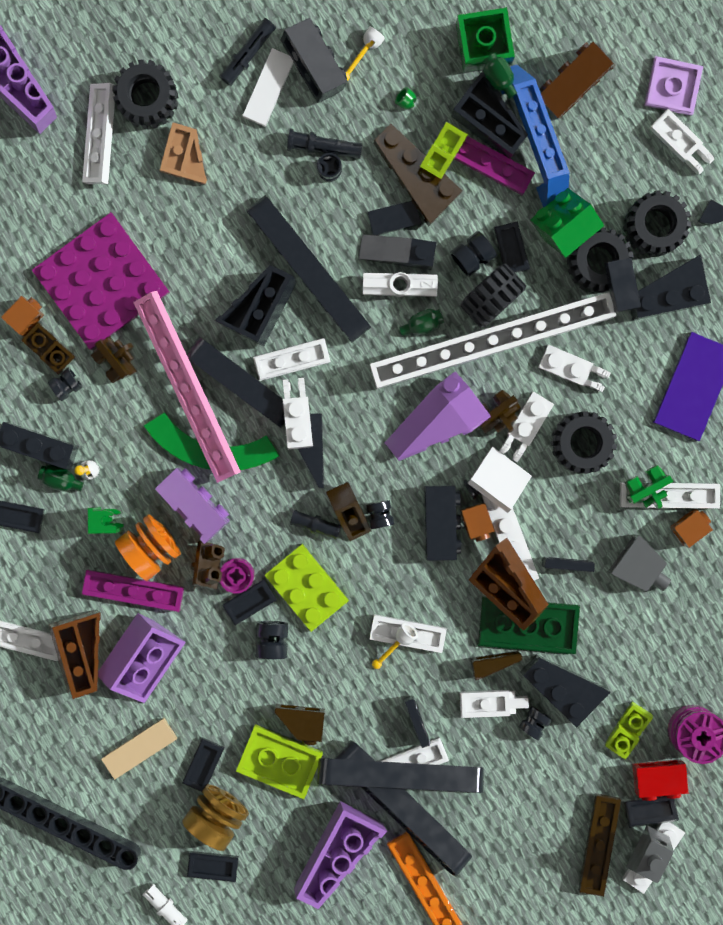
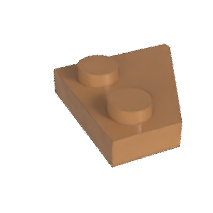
[159,122,207,185]

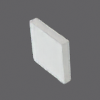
[468,447,532,513]

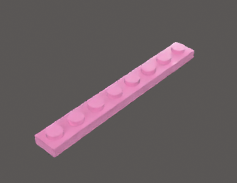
[133,291,241,483]

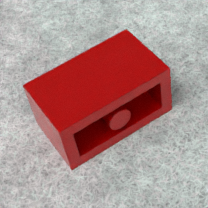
[632,759,689,801]

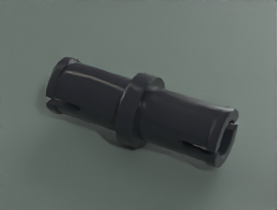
[290,510,341,540]

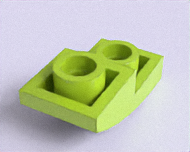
[605,701,653,760]

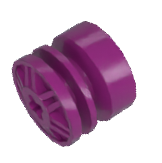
[668,705,723,764]

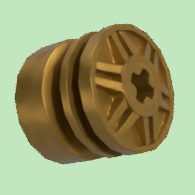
[182,784,249,851]

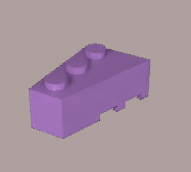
[155,468,230,544]

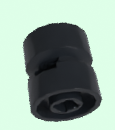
[450,230,497,277]
[255,621,288,660]

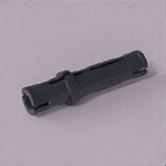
[219,18,276,86]

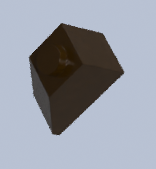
[326,482,371,541]
[275,704,325,745]

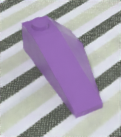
[385,371,491,461]

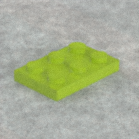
[265,543,349,632]
[236,724,323,799]

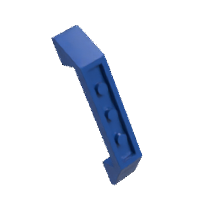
[500,65,569,207]

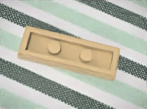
[101,718,177,780]

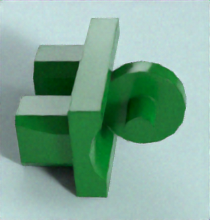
[624,465,674,509]

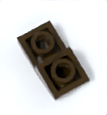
[21,322,75,375]

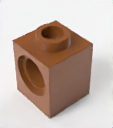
[1,296,44,336]
[460,503,495,542]
[670,509,713,548]

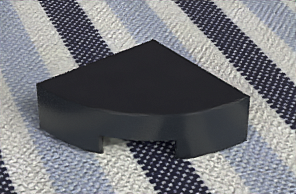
[698,199,723,225]

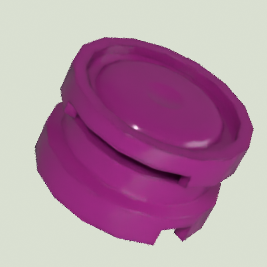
[220,558,254,594]

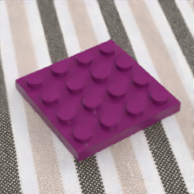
[32,212,170,350]

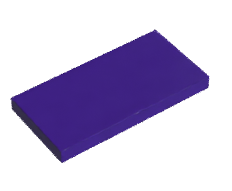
[653,332,723,441]

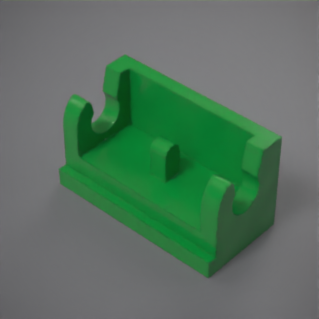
[88,507,124,534]

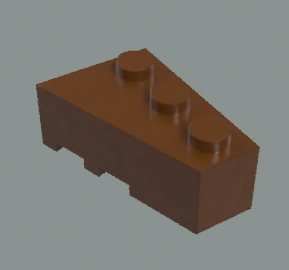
[539,41,616,118]
[469,538,549,631]
[48,610,101,699]

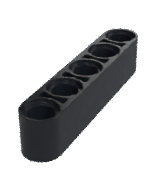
[186,336,285,428]

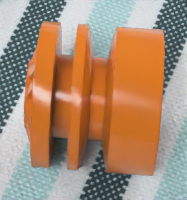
[115,514,181,581]

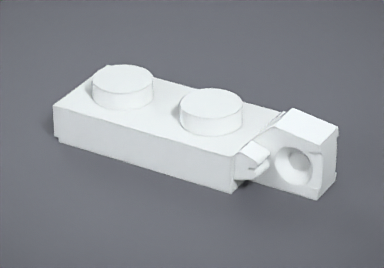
[460,690,529,718]

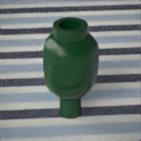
[483,53,517,99]
[399,308,445,336]
[37,465,84,492]

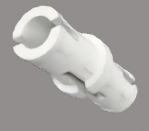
[142,884,187,925]

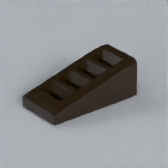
[471,651,523,681]

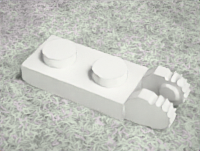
[649,109,714,175]
[538,345,611,392]
[283,378,313,450]
[499,392,554,462]

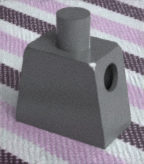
[607,534,671,591]
[626,825,674,883]

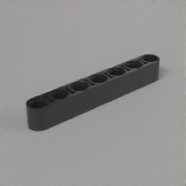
[246,195,371,343]
[334,740,472,877]
[317,758,484,793]
[0,777,141,870]

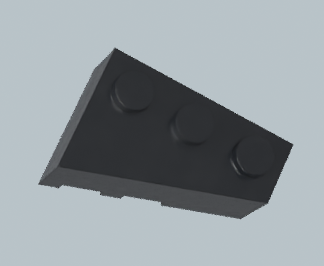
[451,71,528,159]
[630,254,711,321]
[214,265,298,347]
[520,654,611,728]

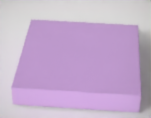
[644,56,703,116]

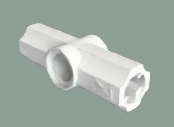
[363,272,438,297]

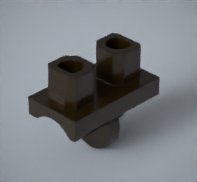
[91,337,137,383]
[480,390,521,434]
[191,541,225,590]

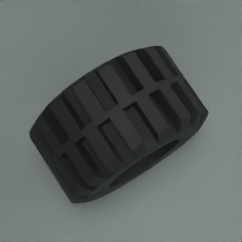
[112,60,179,129]
[623,190,691,257]
[567,228,634,293]
[460,264,527,328]
[551,411,617,474]

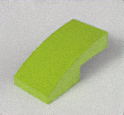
[420,122,468,179]

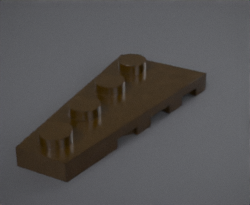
[373,124,463,227]

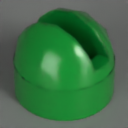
[395,87,417,110]

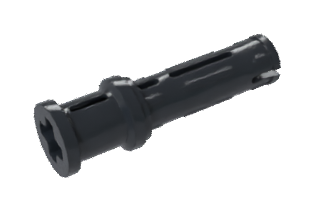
[287,128,363,159]

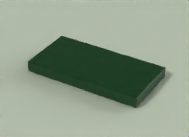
[478,596,580,654]

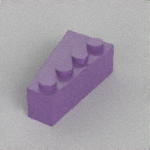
[0,25,57,134]
[294,801,387,909]

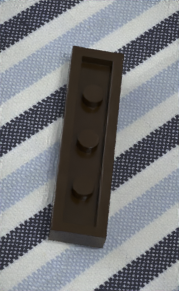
[578,793,621,897]

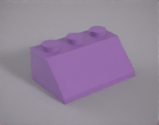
[98,613,186,703]

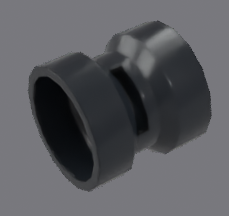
[317,153,342,182]
[48,368,83,401]
[366,500,395,529]
[518,706,552,741]

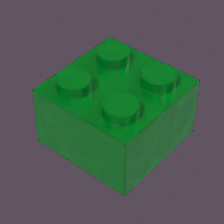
[455,7,515,73]
[530,188,605,258]

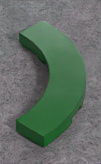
[144,412,280,470]

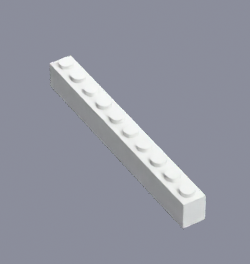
[370,292,616,389]

